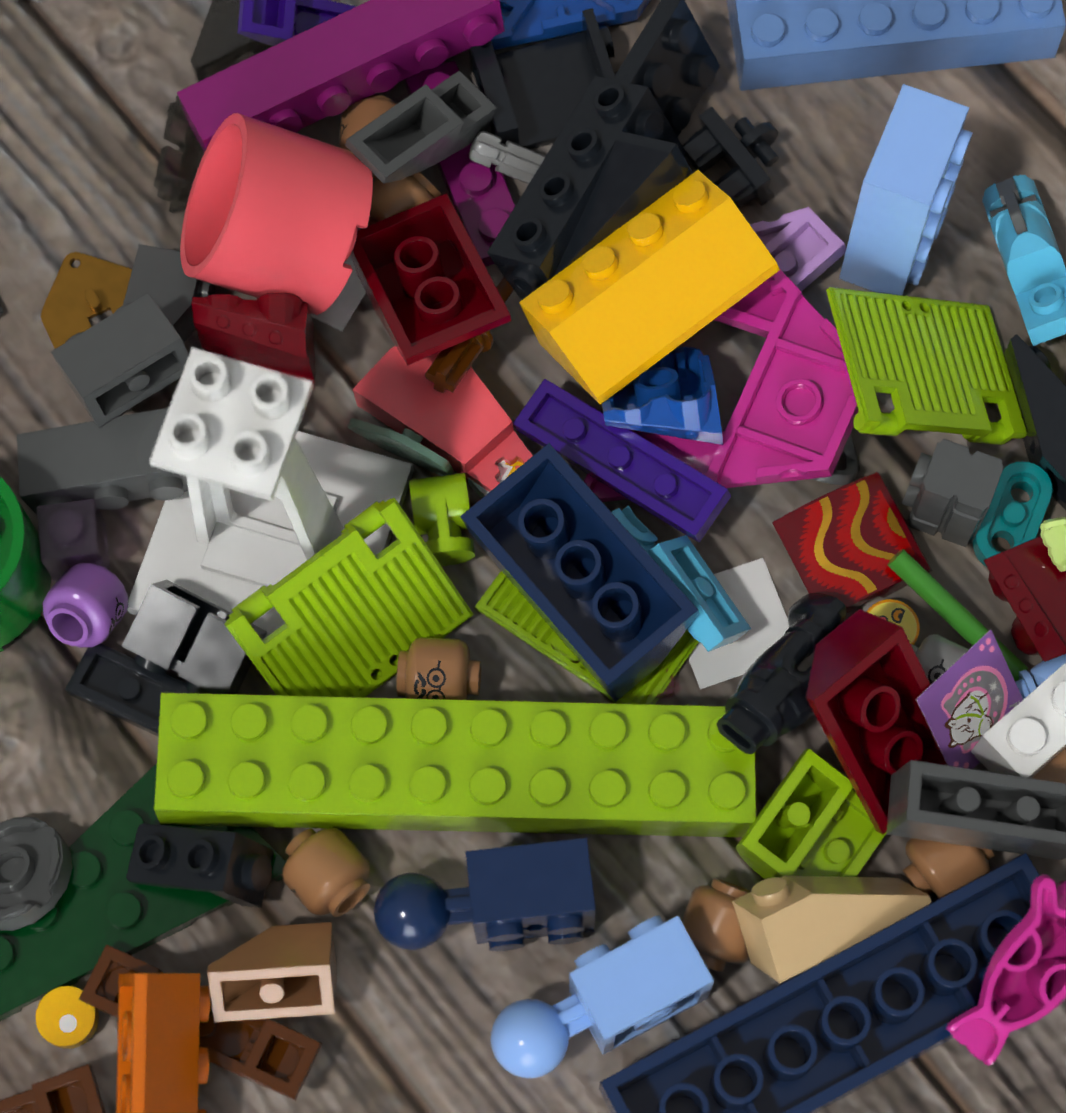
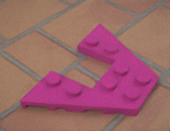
[584,268,859,502]

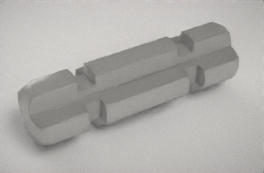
[469,131,546,184]

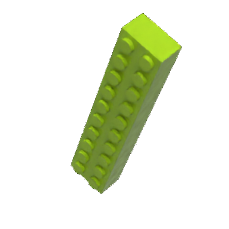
[154,693,756,837]

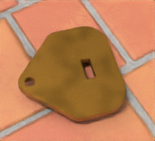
[41,252,132,349]

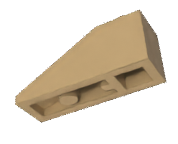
[732,876,932,983]

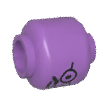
[43,563,128,648]

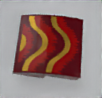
[772,472,933,613]

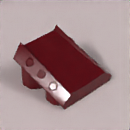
[192,293,316,389]
[983,536,1066,662]

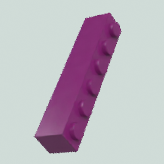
[176,0,505,153]

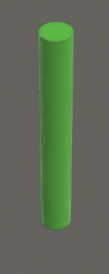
[887,549,1028,681]

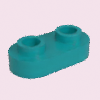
[973,461,1052,568]

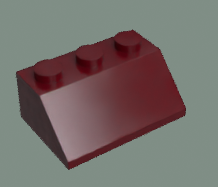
[806,609,948,835]

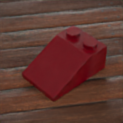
[351,193,512,365]

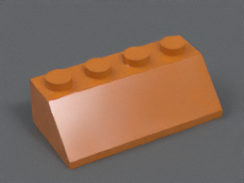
[116,973,210,1113]

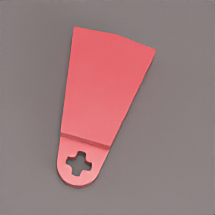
[352,345,533,492]

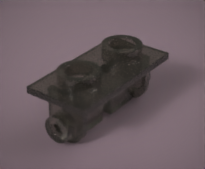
[154,96,204,213]

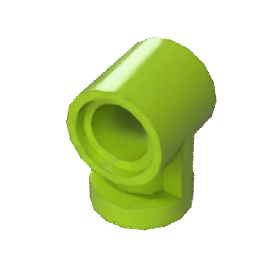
[409,473,475,566]

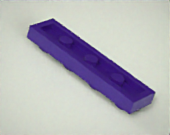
[513,378,731,543]

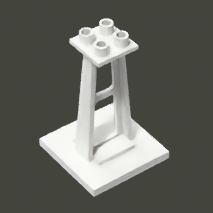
[128,347,414,639]

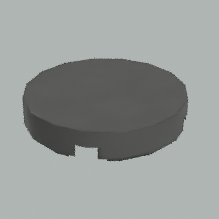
[0,817,73,931]

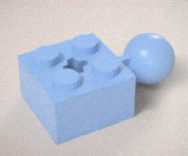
[491,915,714,1078]

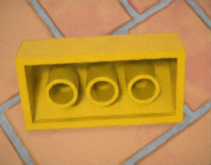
[519,170,780,405]

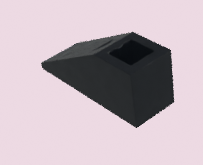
[1004,334,1066,510]

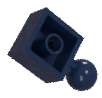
[374,838,595,951]

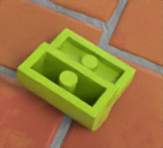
[736,749,887,879]

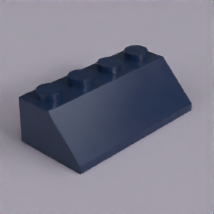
[460,443,699,702]

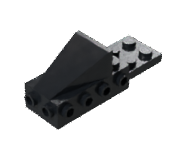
[487,0,720,300]

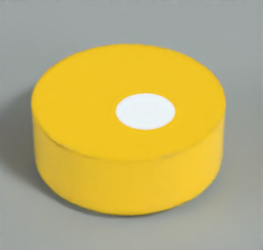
[35,986,99,1049]

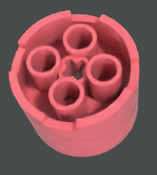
[180,113,373,315]

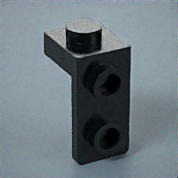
[126,824,274,908]

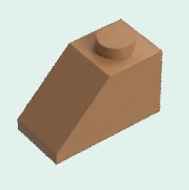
[207,922,337,1022]

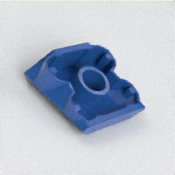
[602,346,723,445]

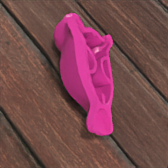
[946,874,1066,1066]

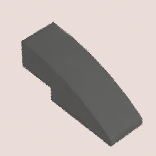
[345,71,497,184]

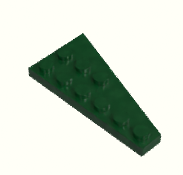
[0,763,286,1021]

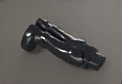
[717,593,846,754]

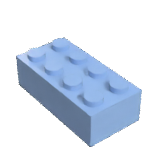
[839,84,973,295]

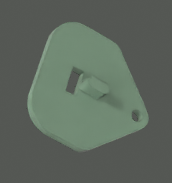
[347,418,455,476]

